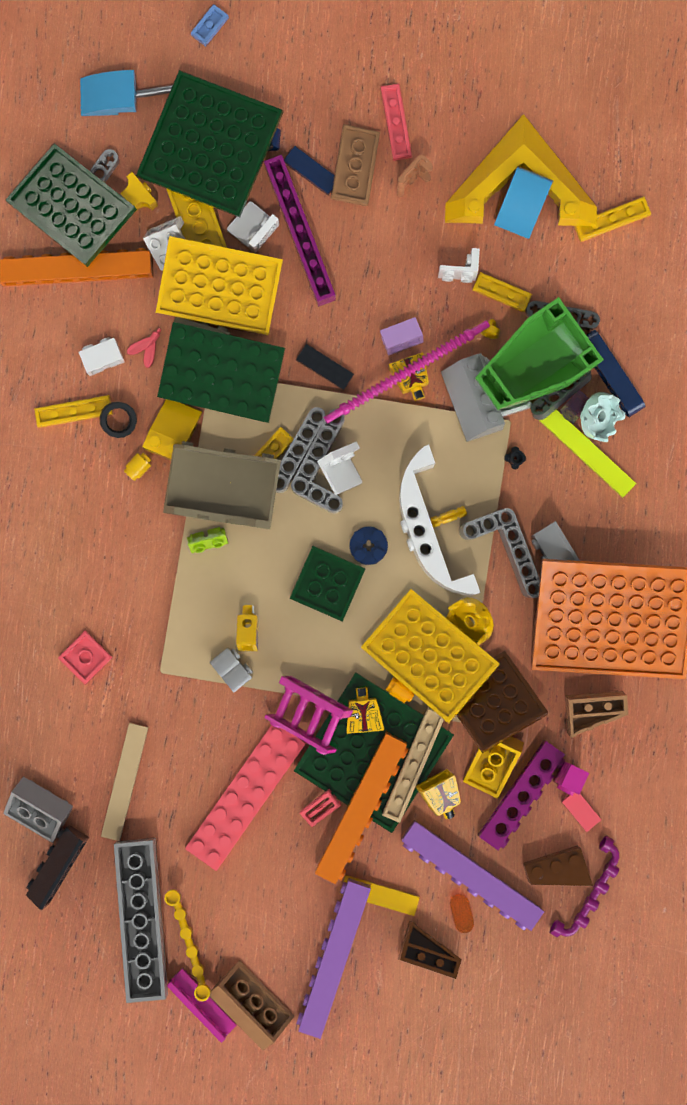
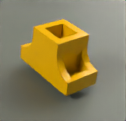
[121,172,158,212]

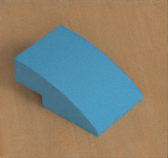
[80,70,136,116]
[494,167,553,239]

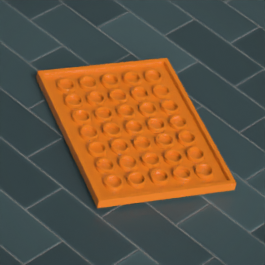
[531,559,687,679]

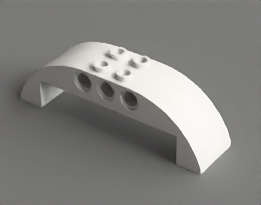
[399,445,480,596]

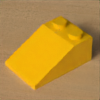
[142,399,202,461]
[463,736,524,799]

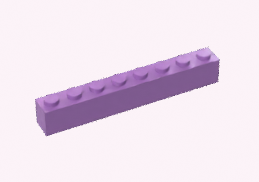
[401,820,544,931]
[296,878,371,1039]

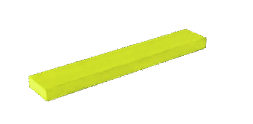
[539,410,637,498]

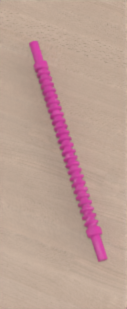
[323,320,490,424]

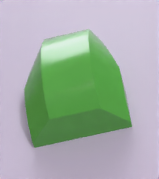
[475,297,604,410]

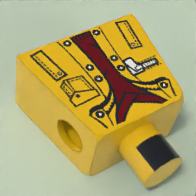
[388,352,429,401]
[347,687,384,734]
[415,769,461,819]

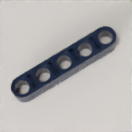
[586,330,646,418]

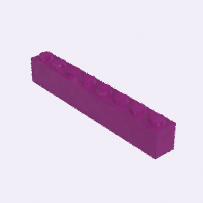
[264,155,336,307]

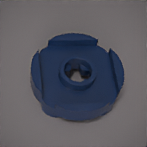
[349,527,388,565]

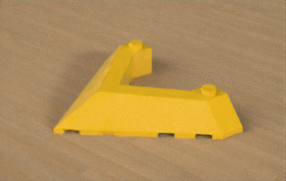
[445,114,597,226]

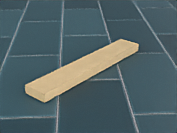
[382,707,444,823]
[101,723,149,841]

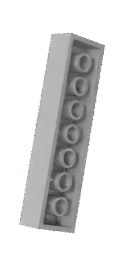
[114,838,168,1003]

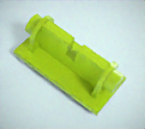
[187,527,229,553]

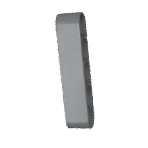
[276,407,326,493]

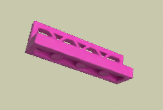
[167,968,237,1043]

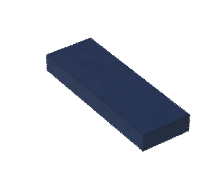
[284,146,334,196]

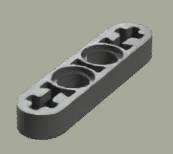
[526,301,600,330]
[531,371,592,420]

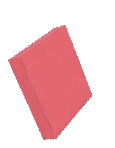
[58,630,113,685]

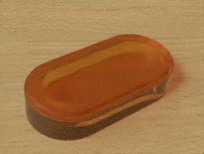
[450,893,474,933]

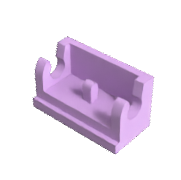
[380,317,423,356]

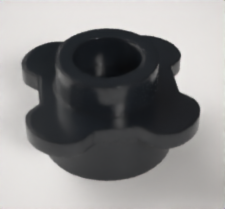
[504,447,526,470]

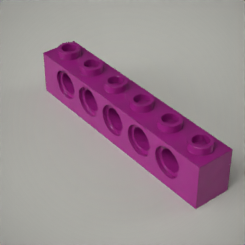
[478,740,565,851]

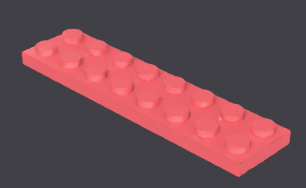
[185,725,306,871]

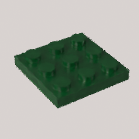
[290,546,365,622]

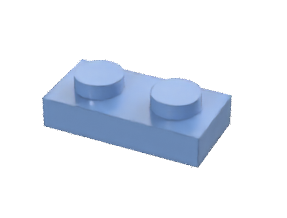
[191,4,229,47]

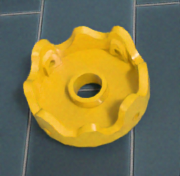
[446,597,494,646]

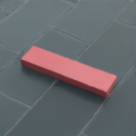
[381,84,412,161]

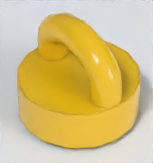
[481,319,500,339]

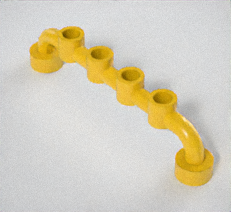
[164,889,211,1001]

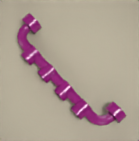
[549,836,620,937]

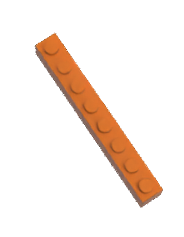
[0,248,153,287]
[315,732,409,884]

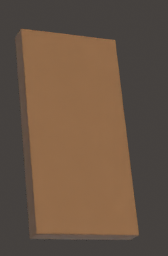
[331,124,380,206]

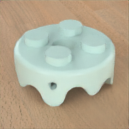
[580,392,625,442]

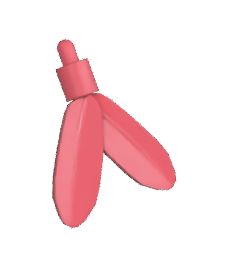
[127,328,161,368]

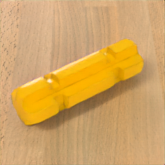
[430,506,467,528]

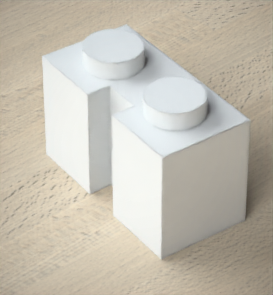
[79,337,125,376]

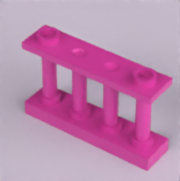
[264,676,353,755]

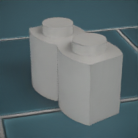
[210,648,253,692]

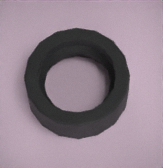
[99,401,137,438]

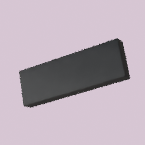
[296,344,354,391]

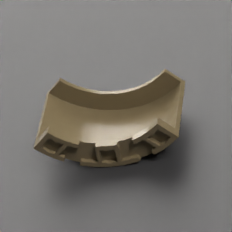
[163,441,281,529]

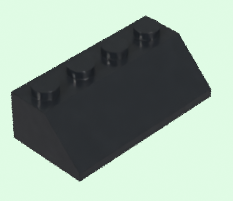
[26,825,89,910]

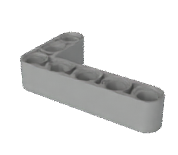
[291,409,345,514]
[459,508,540,598]

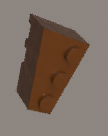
[398,921,462,979]

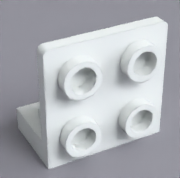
[227,201,279,254]
[143,216,185,271]
[438,248,480,283]
[317,442,362,495]

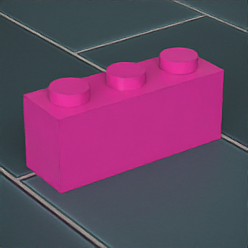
[553,761,589,796]

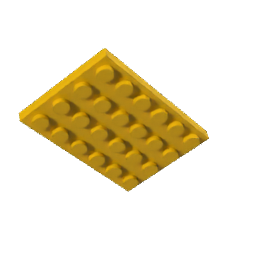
[155,236,283,335]
[361,589,500,723]

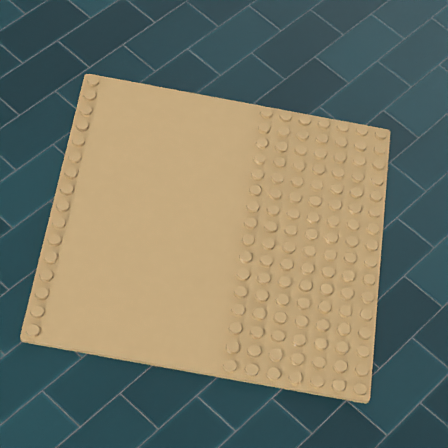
[160,383,511,722]

